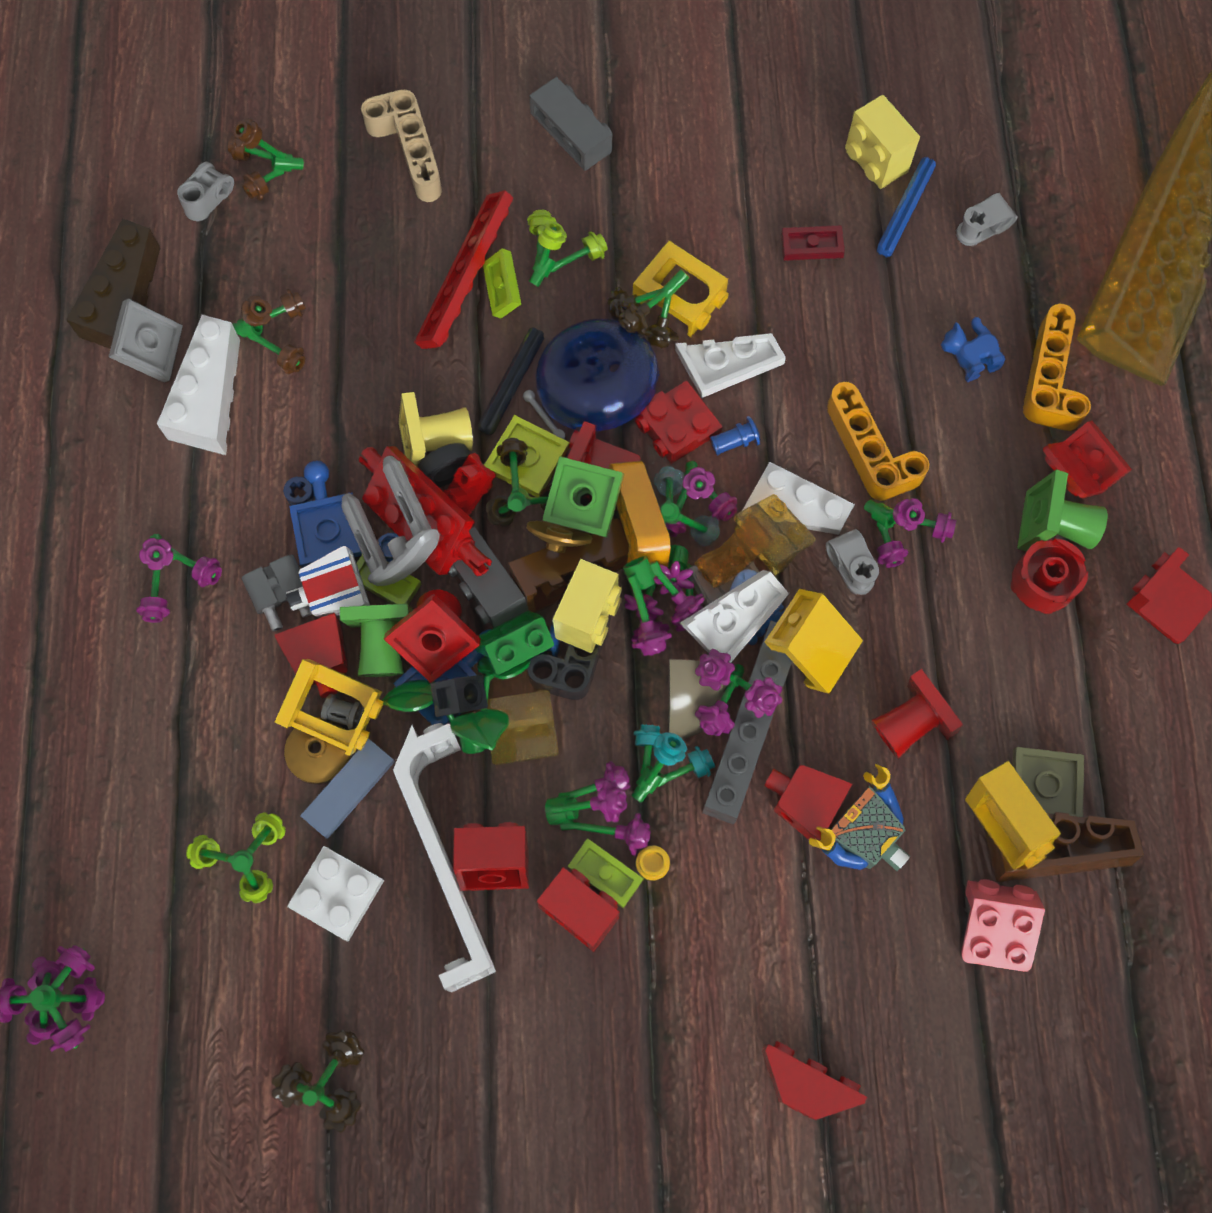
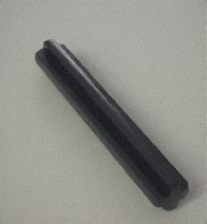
[478,327,544,435]

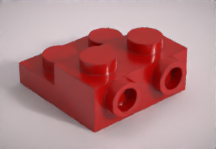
[634,380,723,464]

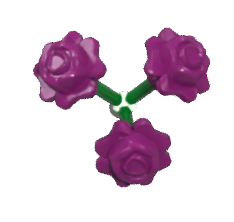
[695,649,782,736]

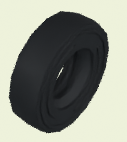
[417,443,471,487]

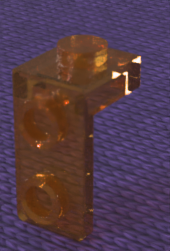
[694,516,774,589]

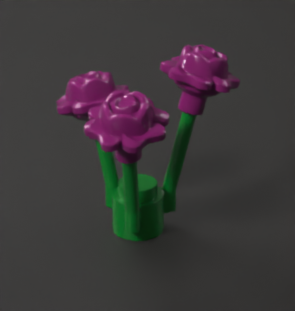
[623,556,705,656]
[545,761,651,855]

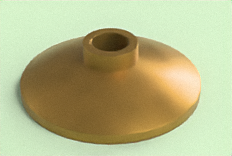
[526,521,592,553]
[284,718,351,784]

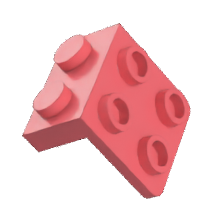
[961,879,1045,972]

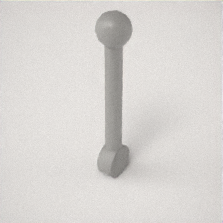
[523,390,565,440]

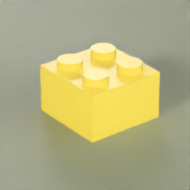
[845,95,920,189]
[553,559,622,653]

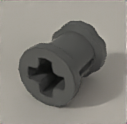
[321,693,363,730]

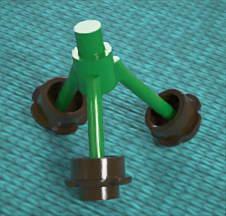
[486,438,552,527]

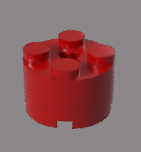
[1011,539,1088,614]

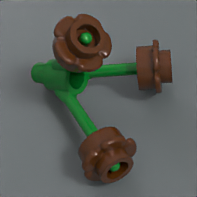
[228,118,304,201]
[232,289,306,374]

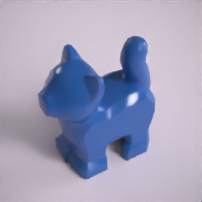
[941,317,1005,383]

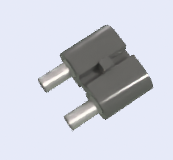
[241,555,312,631]

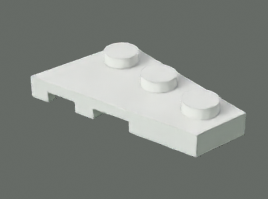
[675,333,786,398]
[740,462,855,535]
[680,570,789,662]

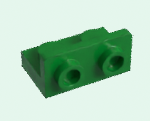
[475,610,554,675]

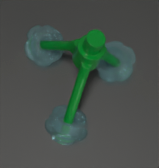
[654,466,720,546]

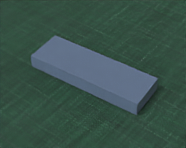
[300,739,395,839]

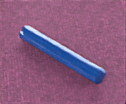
[877,157,936,257]

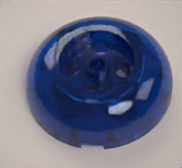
[536,318,659,431]

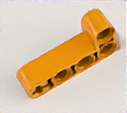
[1023,304,1091,431]
[827,382,930,501]
[609,461,670,568]

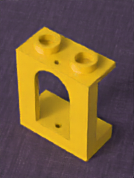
[633,241,729,337]
[275,659,384,756]

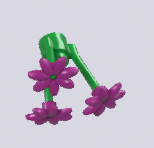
[624,545,694,632]

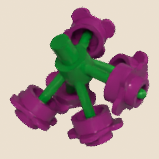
[0,945,105,1052]

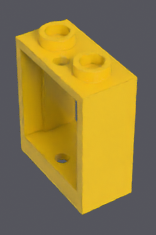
[965,761,1061,870]

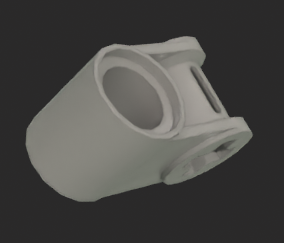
[177,161,234,221]
[956,193,1018,246]
[825,529,879,595]

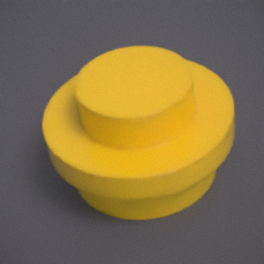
[636,846,670,881]

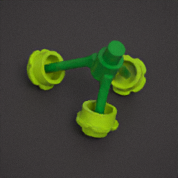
[527,210,608,287]
[186,812,286,903]

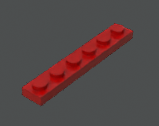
[414,190,513,349]

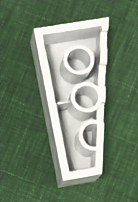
[157,315,240,455]

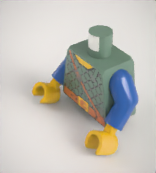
[809,764,910,871]

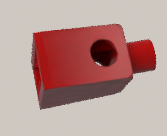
[275,613,348,698]
[764,765,852,841]

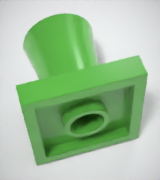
[542,456,624,538]
[1017,470,1108,551]
[340,604,414,677]

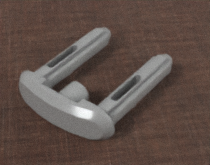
[341,456,440,586]

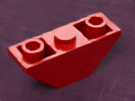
[762,1041,867,1120]

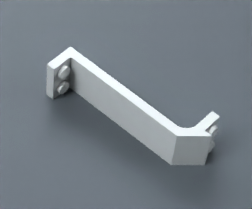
[393,723,496,992]

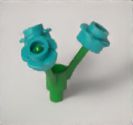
[631,725,715,803]

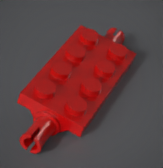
[359,446,492,576]

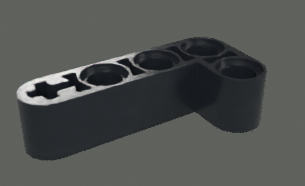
[528,615,612,700]

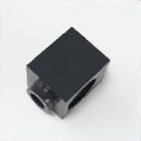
[430,675,488,717]

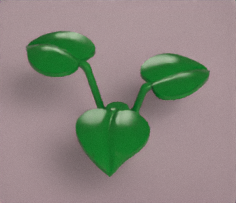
[382,656,533,754]

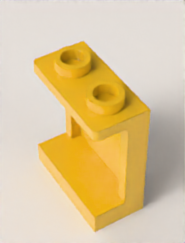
[765,589,863,694]

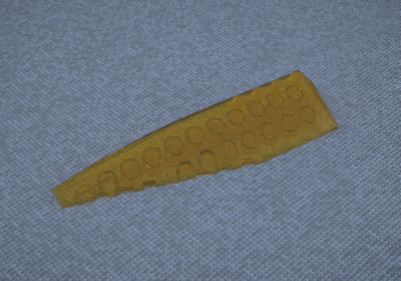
[1077,70,1212,386]

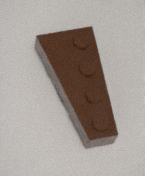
[508,517,629,613]
[983,812,1144,882]

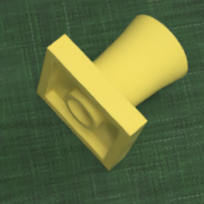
[398,392,473,466]

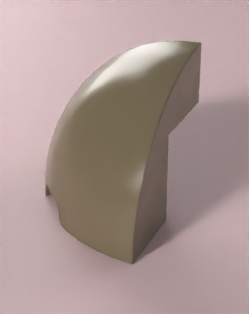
[668,659,728,739]

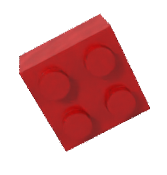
[453,822,529,891]
[536,867,620,952]

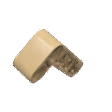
[361,90,442,202]

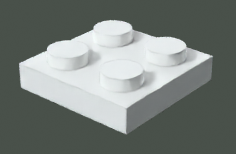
[287,846,384,942]

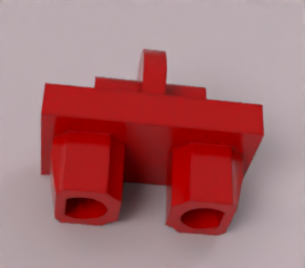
[444,453,496,515]

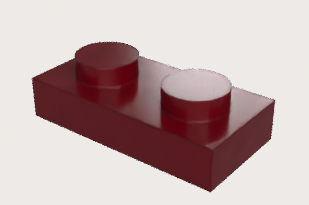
[781,225,845,261]

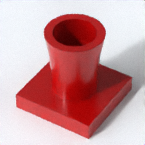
[384,590,481,683]
[870,669,963,759]

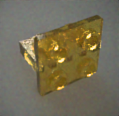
[734,494,816,576]
[487,690,559,765]

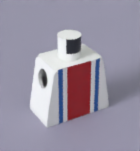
[286,546,370,618]

